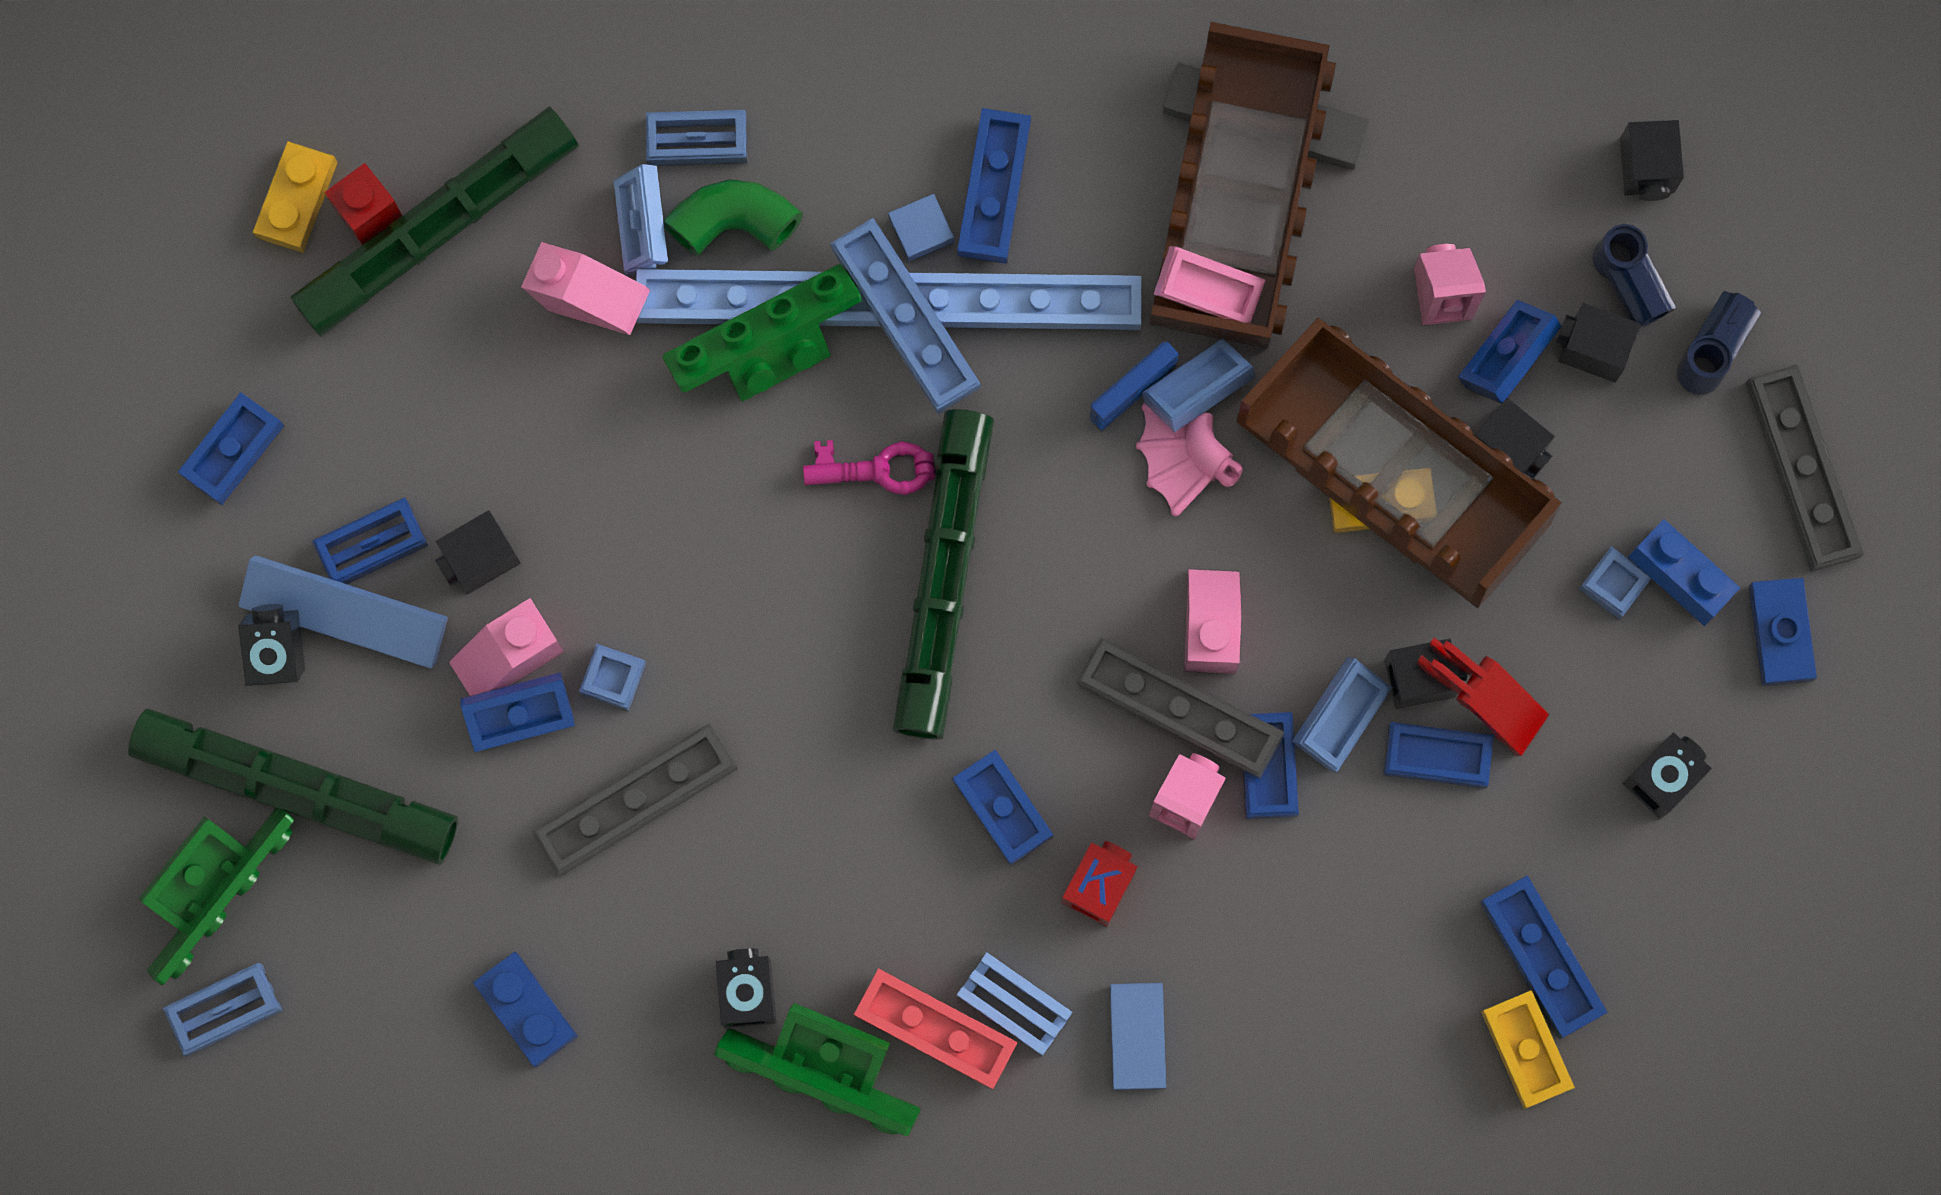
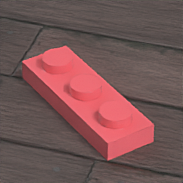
[854,968,1018,1090]

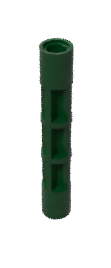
[290,106,579,337]
[893,409,994,740]
[128,708,458,865]

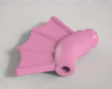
[1136,403,1243,517]

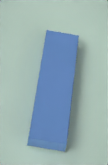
[830,218,981,414]
[238,555,448,668]

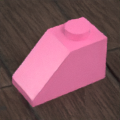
[521,242,650,335]
[1414,244,1486,326]
[1184,569,1241,674]
[449,598,564,696]
[1149,753,1226,840]

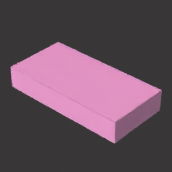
[1154,246,1265,324]

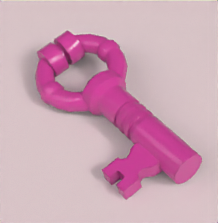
[803,440,935,496]

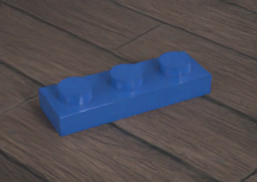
[957,108,1031,264]
[1480,875,1608,1040]

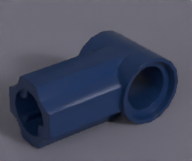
[1593,224,1676,328]
[1677,291,1762,395]

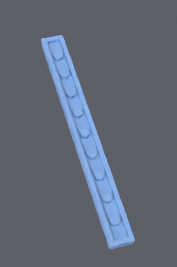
[636,269,1141,330]

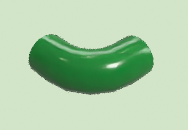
[663,179,803,256]

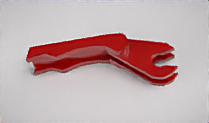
[1417,637,1549,756]

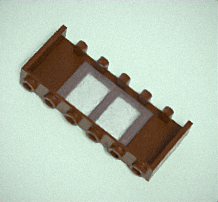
[1149,22,1336,348]
[1236,318,1562,609]

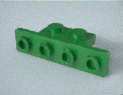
[662,264,862,402]
[138,808,294,985]
[714,1003,921,1136]

